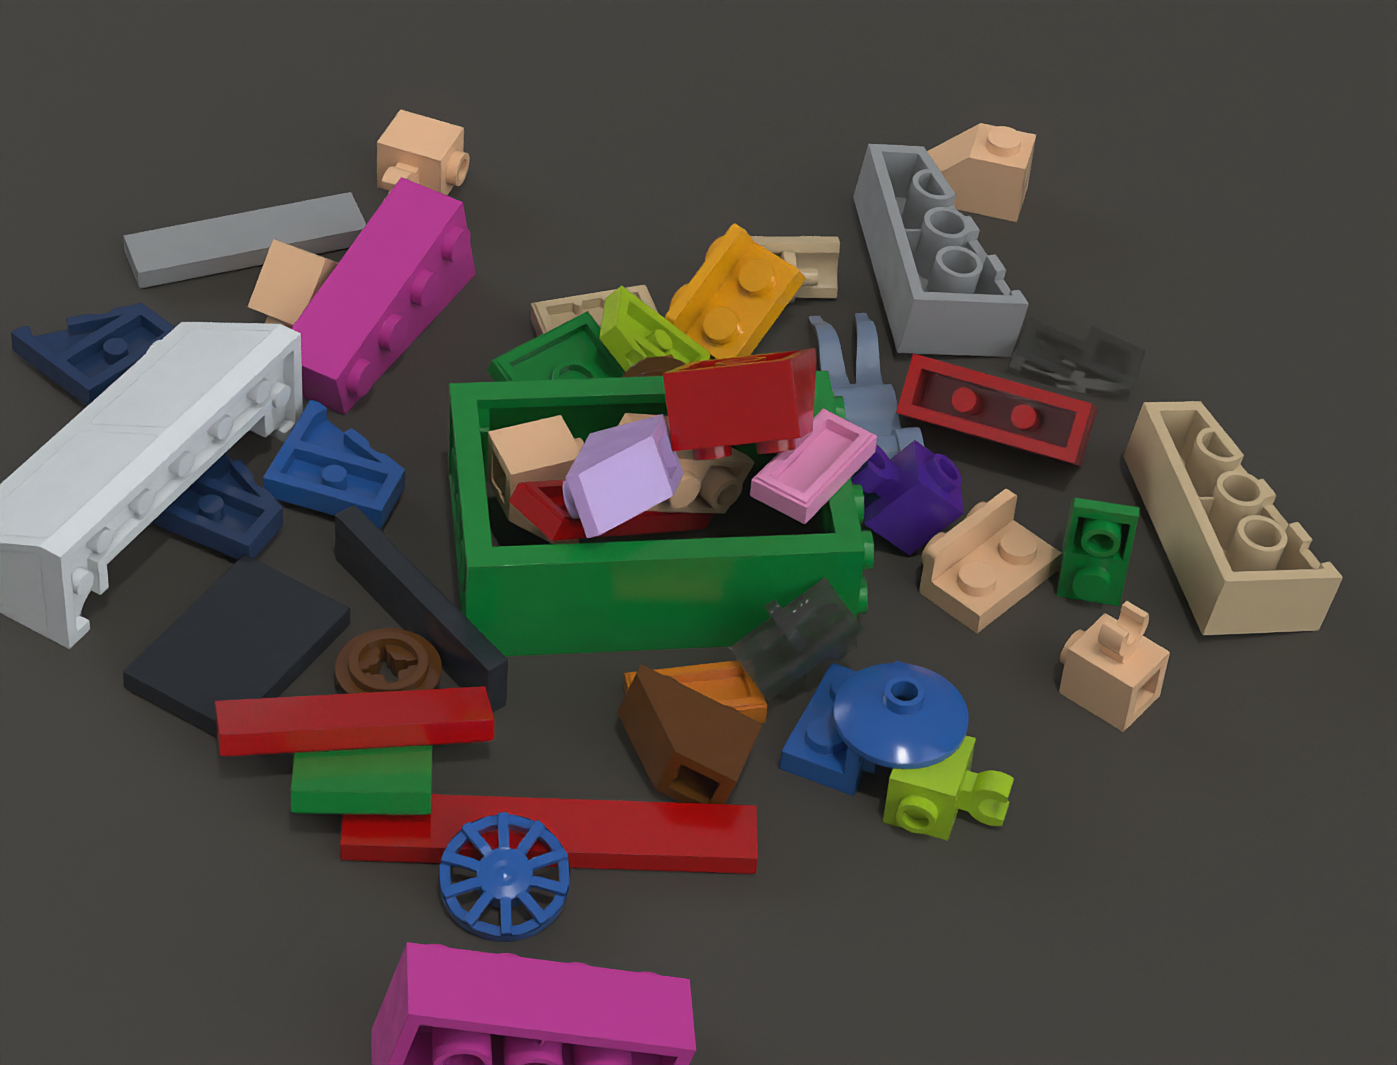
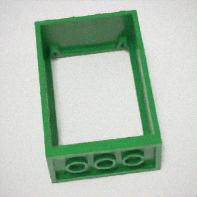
[448,370,874,656]

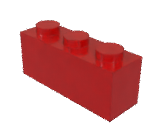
[896,353,1098,467]

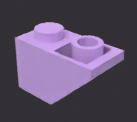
[563,414,684,538]

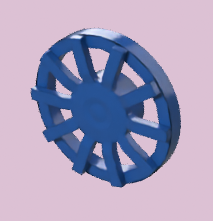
[439,812,571,942]

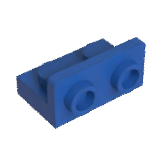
[779,660,903,796]

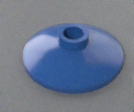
[833,663,969,769]

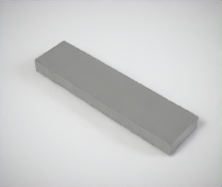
[123,192,366,289]

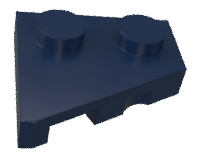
[11,303,175,406]
[151,453,283,560]

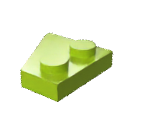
[599,285,710,372]

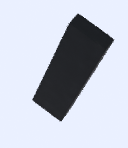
[335,505,508,712]

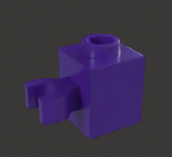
[850,440,964,556]

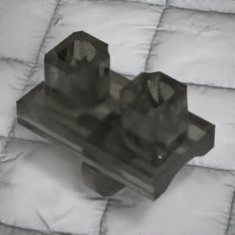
[729,578,864,701]

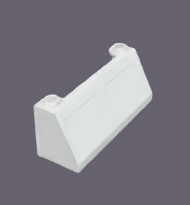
[0,322,303,649]

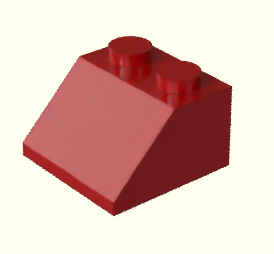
[663,348,817,460]

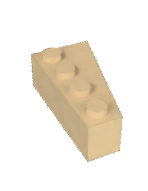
[1123,401,1343,635]

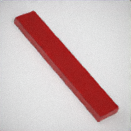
[340,794,758,874]

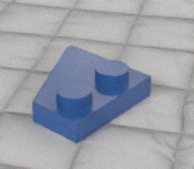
[263,400,405,529]

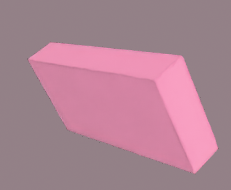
[750,409,877,524]

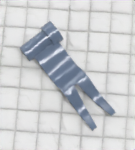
[808,313,924,459]

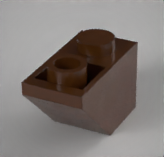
[617,664,763,804]

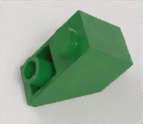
[1057,497,1140,606]

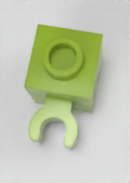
[883,736,1014,841]

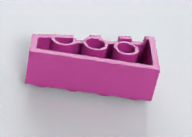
[291,177,476,415]
[371,942,696,1065]

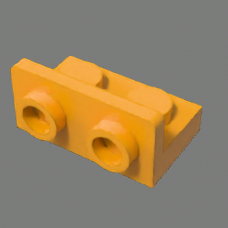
[665,223,806,360]

